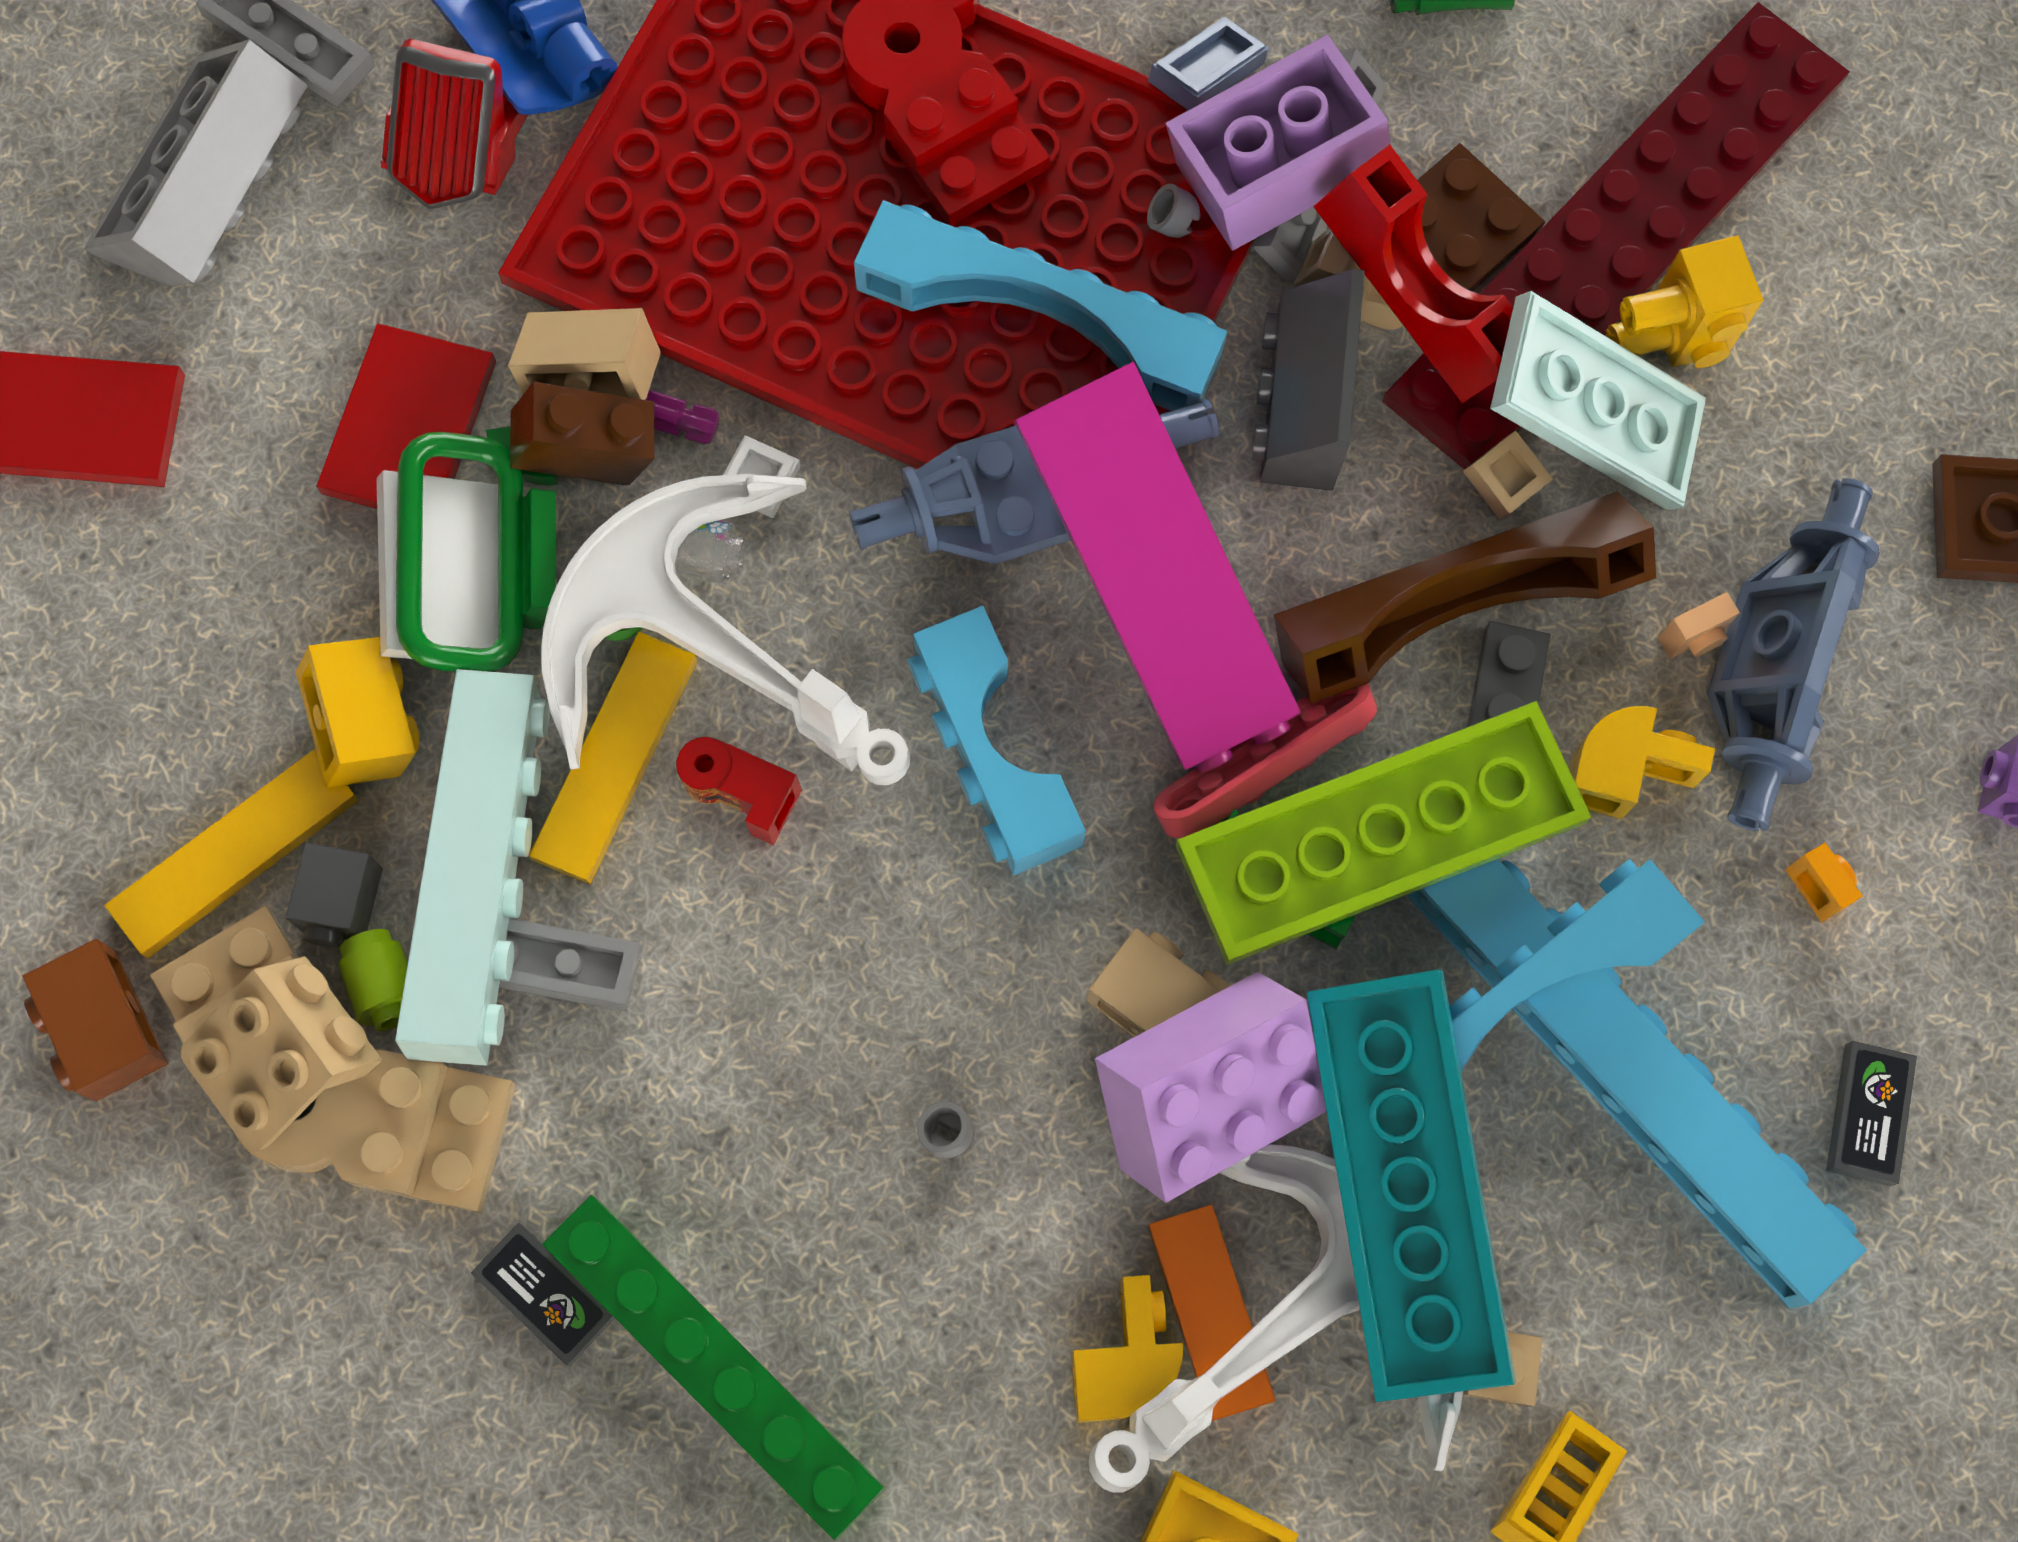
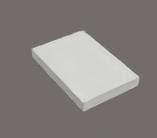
[377,470,498,659]

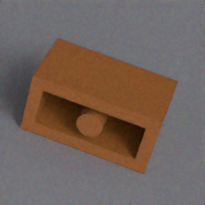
[22,939,169,1101]

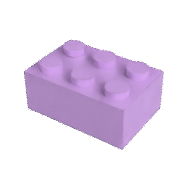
[1166,34,1391,251]
[1095,972,1327,1203]

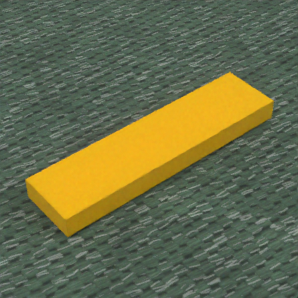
[529,631,698,885]
[104,748,359,959]

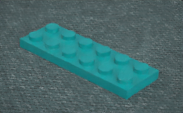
[1306,969,1516,1402]

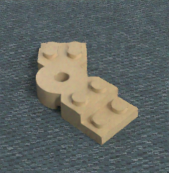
[150,906,516,1213]

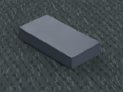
[1148,17,1269,110]

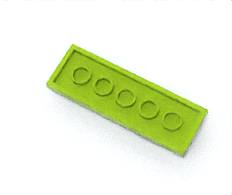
[1175,701,1592,966]

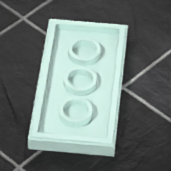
[1490,291,1706,510]

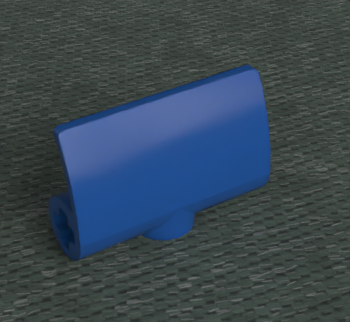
[431,0,618,115]

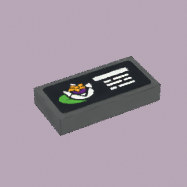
[1826,1041,1917,1186]
[471,1223,615,1367]

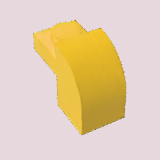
[1568,706,1715,819]
[1071,1275,1183,1423]

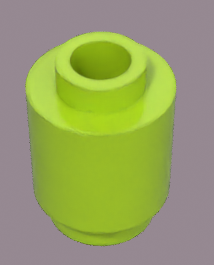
[338,929,408,1031]

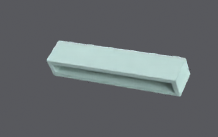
[395,669,550,1066]

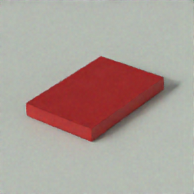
[316,323,496,509]
[0,351,185,487]

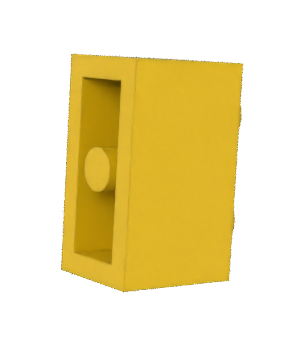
[295,637,419,788]

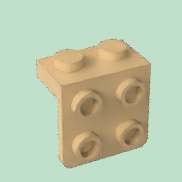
[180,956,382,1152]

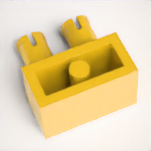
[1605,235,1764,368]

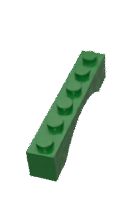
[542,1194,886,1541]

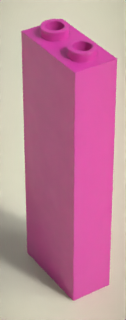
[1013,361,1301,773]

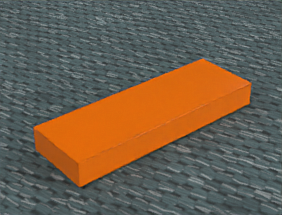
[1147,1204,1276,1422]

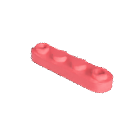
[1153,683,1377,838]

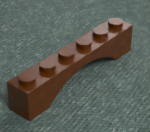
[1274,491,1657,704]

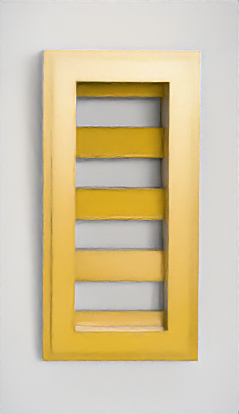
[1491,1410,1627,1542]

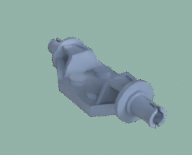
[849,398,1219,564]
[1707,478,1880,831]

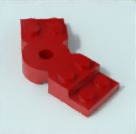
[842,0,1050,226]

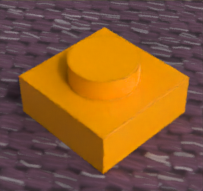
[1785,842,1863,923]

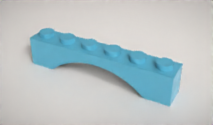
[854,200,1227,411]
[1449,859,1705,1074]

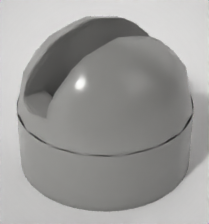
[1147,184,1201,238]
[917,1101,974,1159]

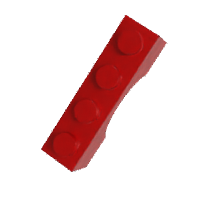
[1313,144,1513,404]

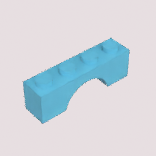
[907,606,1086,876]

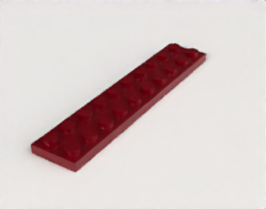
[1382,2,1850,470]

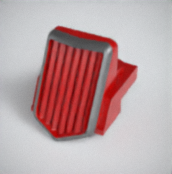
[380,39,528,209]

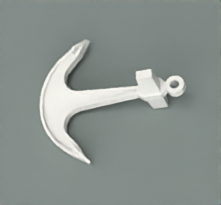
[541,474,910,785]
[1089,1144,1463,1493]

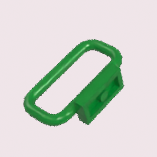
[396,432,556,672]

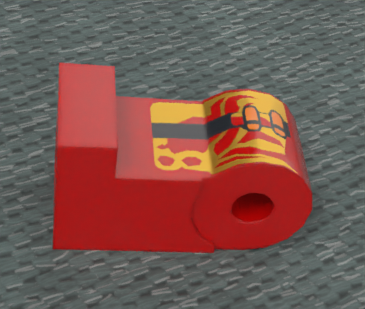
[676,736,802,846]

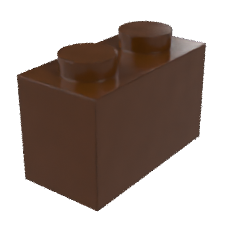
[510,381,654,485]

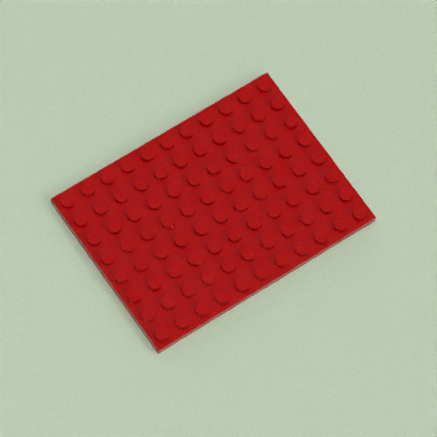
[498,0,1256,469]

